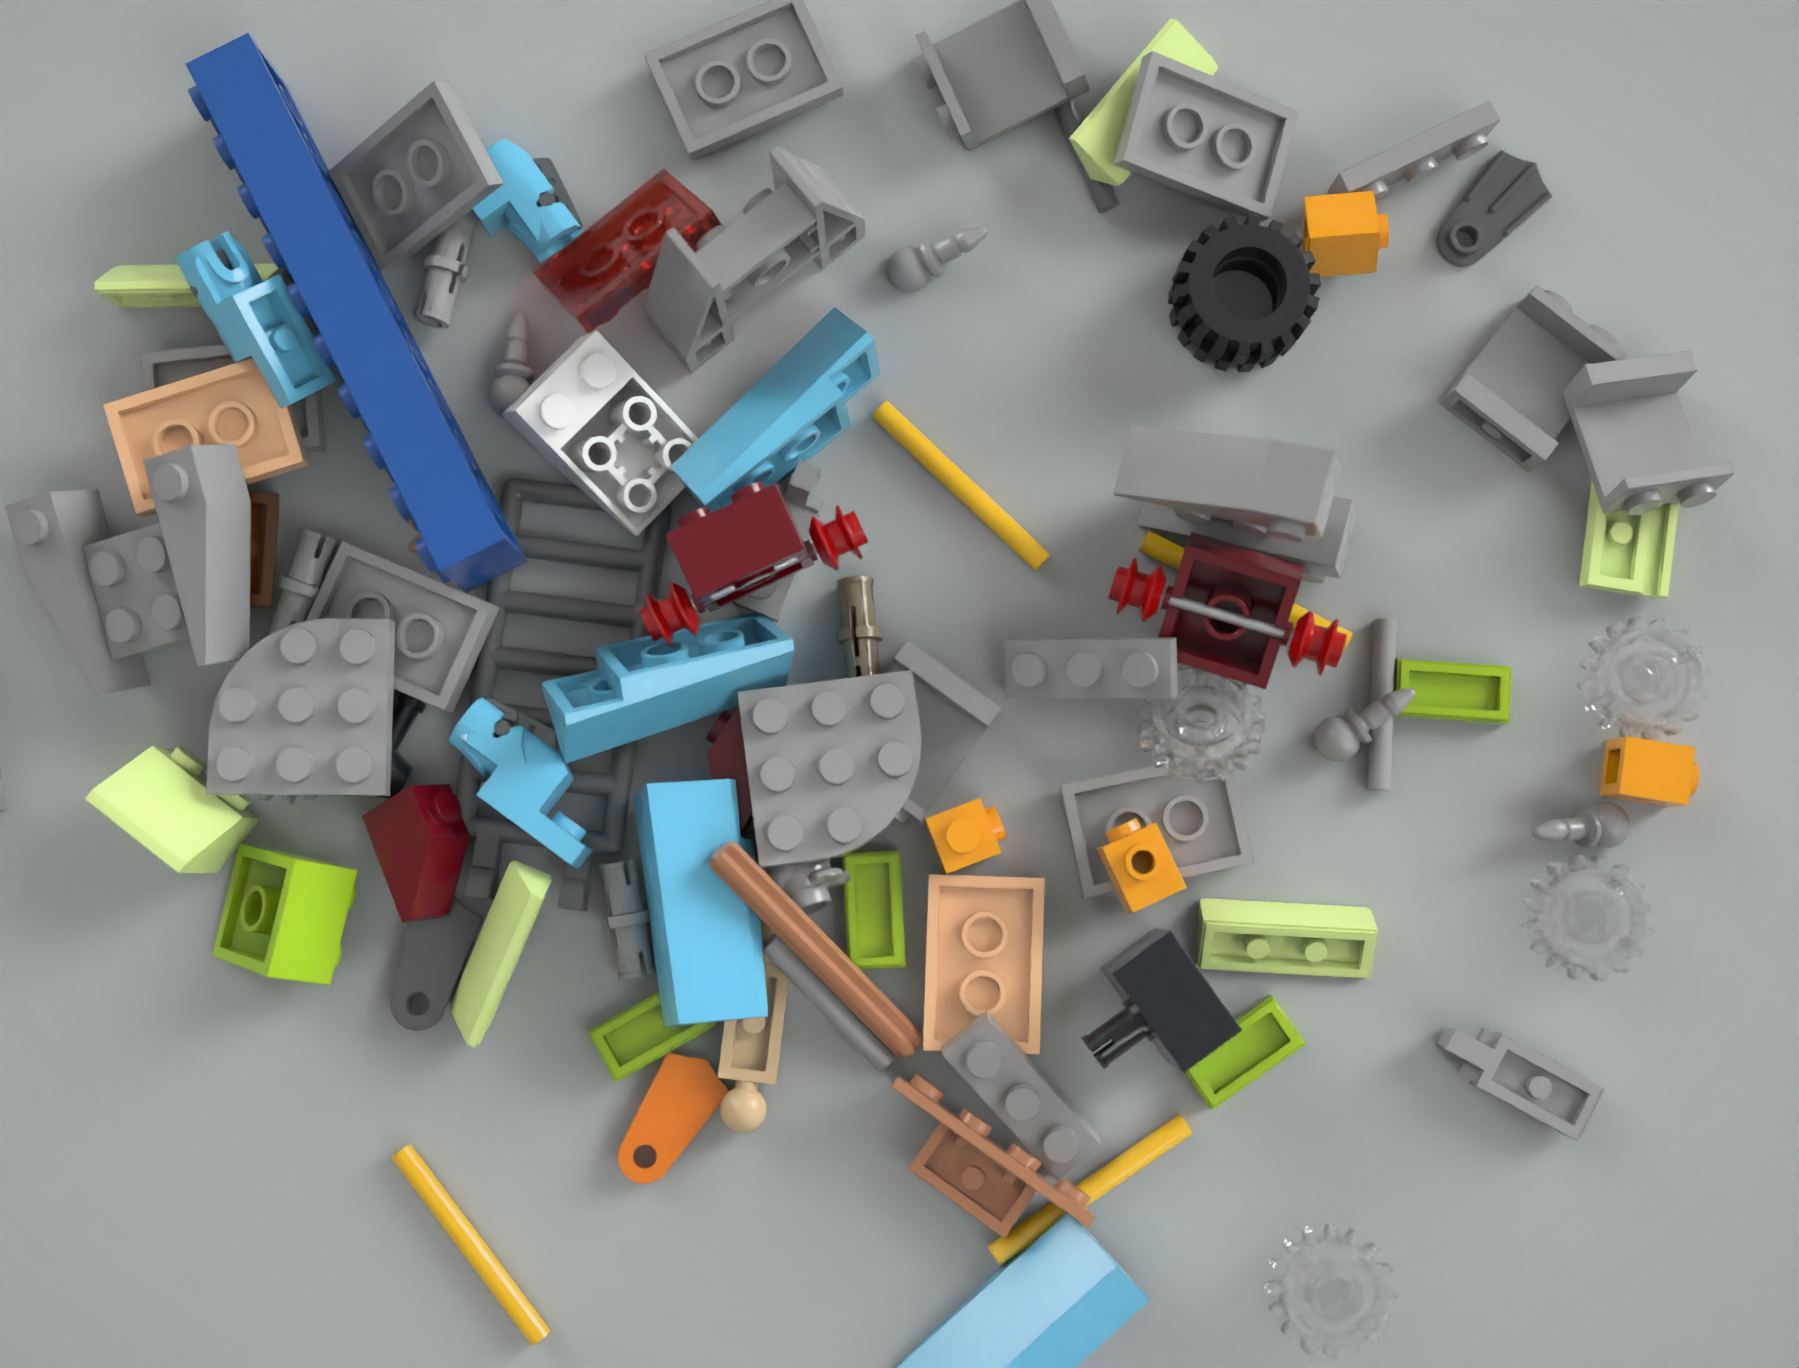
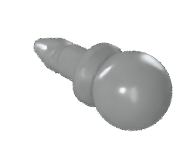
[887,226,987,292]
[489,313,535,419]
[1314,688,1416,762]
[1532,802,1630,848]

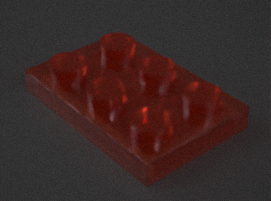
[533,169,722,334]

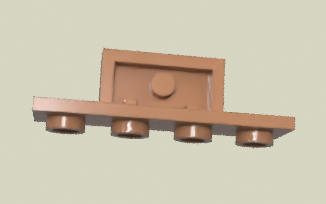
[891,1073,1095,1239]

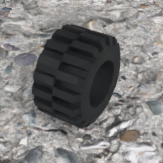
[1168,215,1321,373]

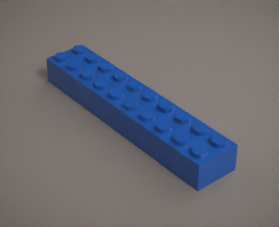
[186,33,528,593]

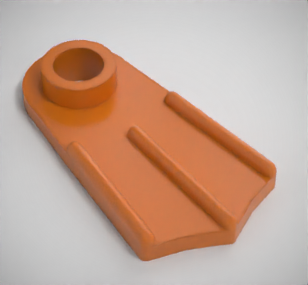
[618,1052,729,1184]

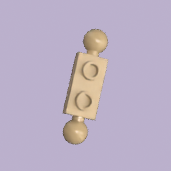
[717,918,790,1133]

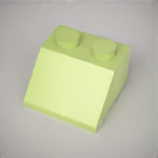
[85,745,260,874]

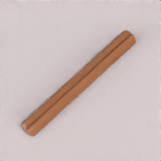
[709,841,923,1058]

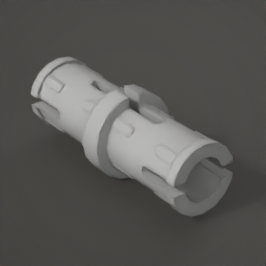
[413,213,478,329]
[264,528,337,637]
[599,858,655,980]

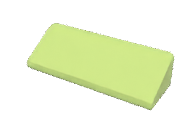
[1069,18,1218,186]
[94,263,284,308]
[450,861,552,1048]
[1196,898,1378,979]

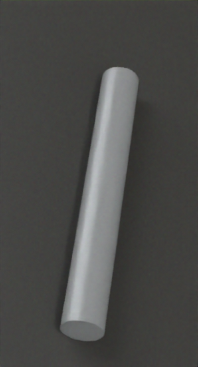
[1367,619,1397,791]
[762,933,895,1072]

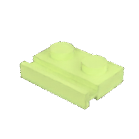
[1579,480,1679,600]

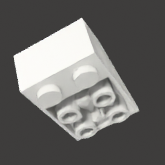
[502,330,698,536]

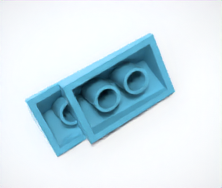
[670,307,880,513]
[541,613,794,764]
[633,779,768,1028]
[896,1212,1150,1368]

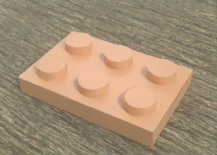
[103,358,310,517]
[922,874,1045,1055]

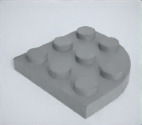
[206,618,396,796]
[737,670,921,869]

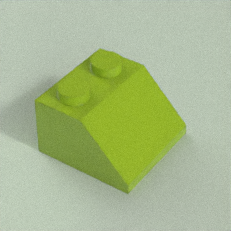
[212,843,358,985]

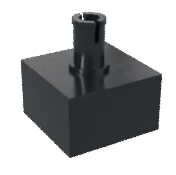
[1082,928,1242,1073]

